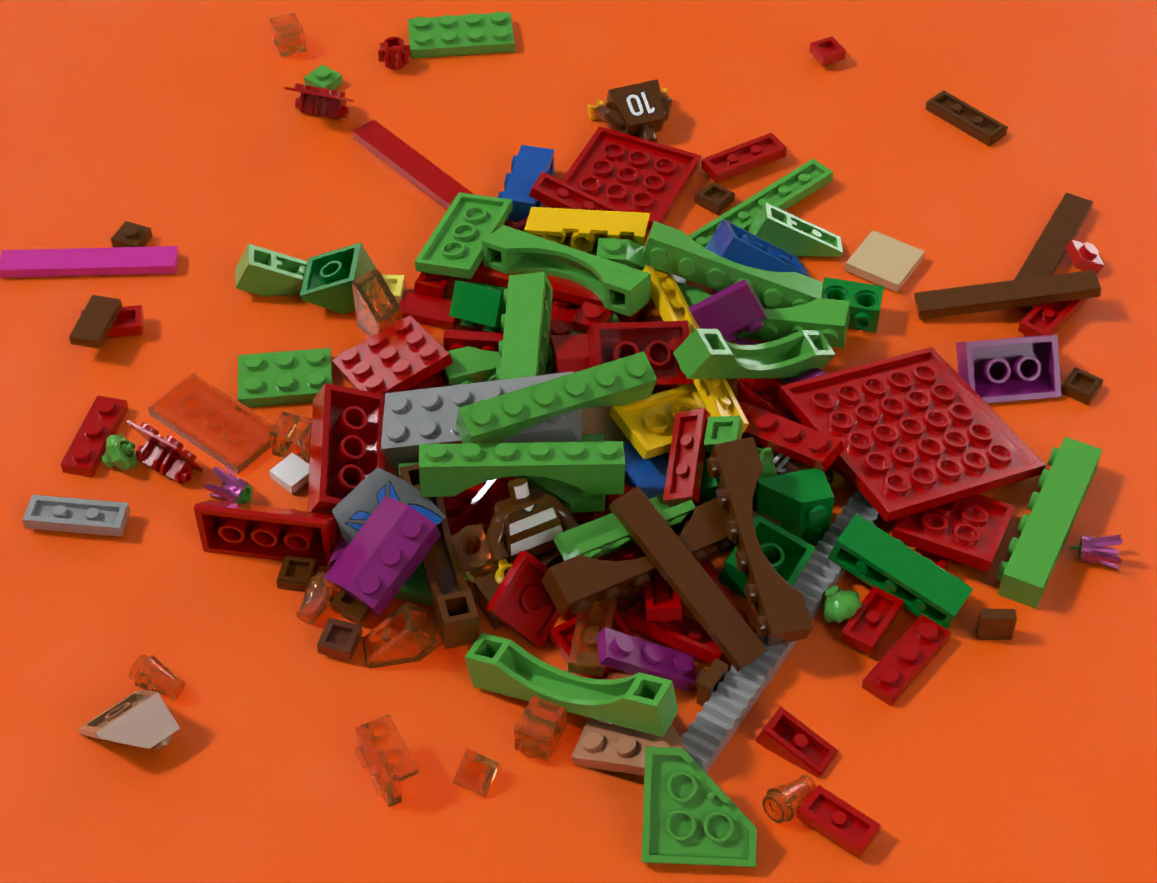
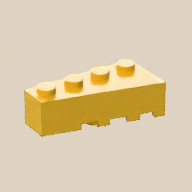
[524,207,650,256]

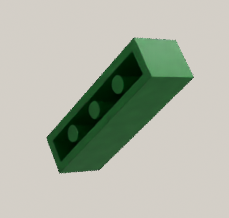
[828,514,973,629]

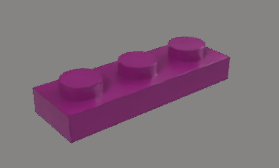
[597,627,696,692]

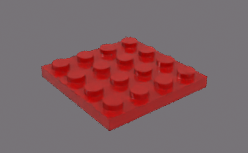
[561,126,701,230]

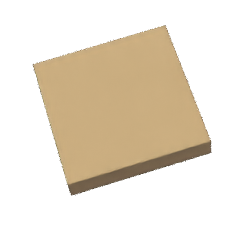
[845,230,925,292]

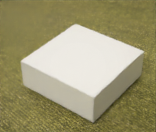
[269,453,310,494]

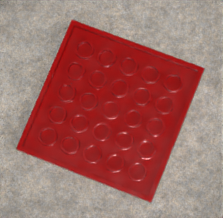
[778,347,1046,522]

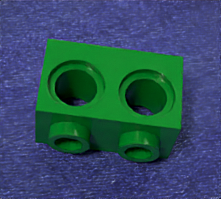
[821,277,884,332]

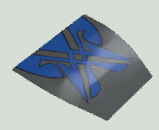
[332,467,445,545]

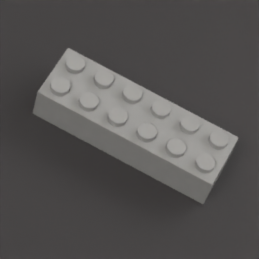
[381,372,582,468]

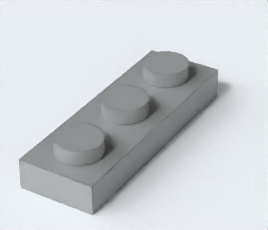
[22,495,131,537]

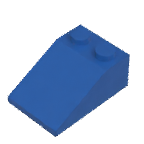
[706,219,809,277]

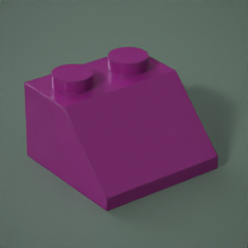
[688,279,769,343]

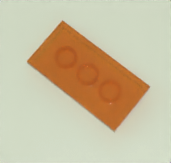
[148,373,283,474]

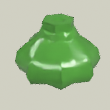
[102,434,138,470]
[822,586,862,623]

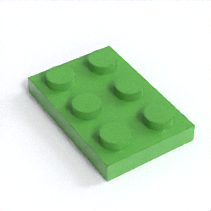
[238,348,333,408]

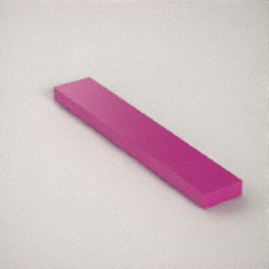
[0,246,179,278]

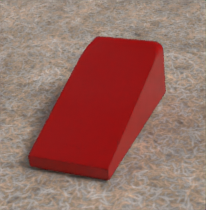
[755,706,839,778]

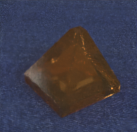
[453,748,500,797]

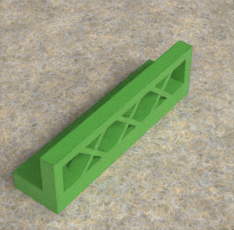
[554,493,696,561]

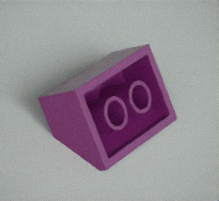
[956,335,1062,403]
[324,496,441,617]

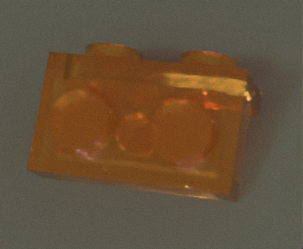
[354,714,419,807]

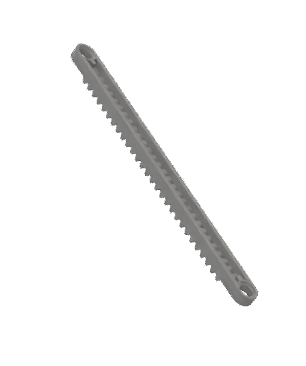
[681,490,882,773]

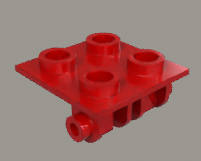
[284,83,354,119]
[126,420,204,484]

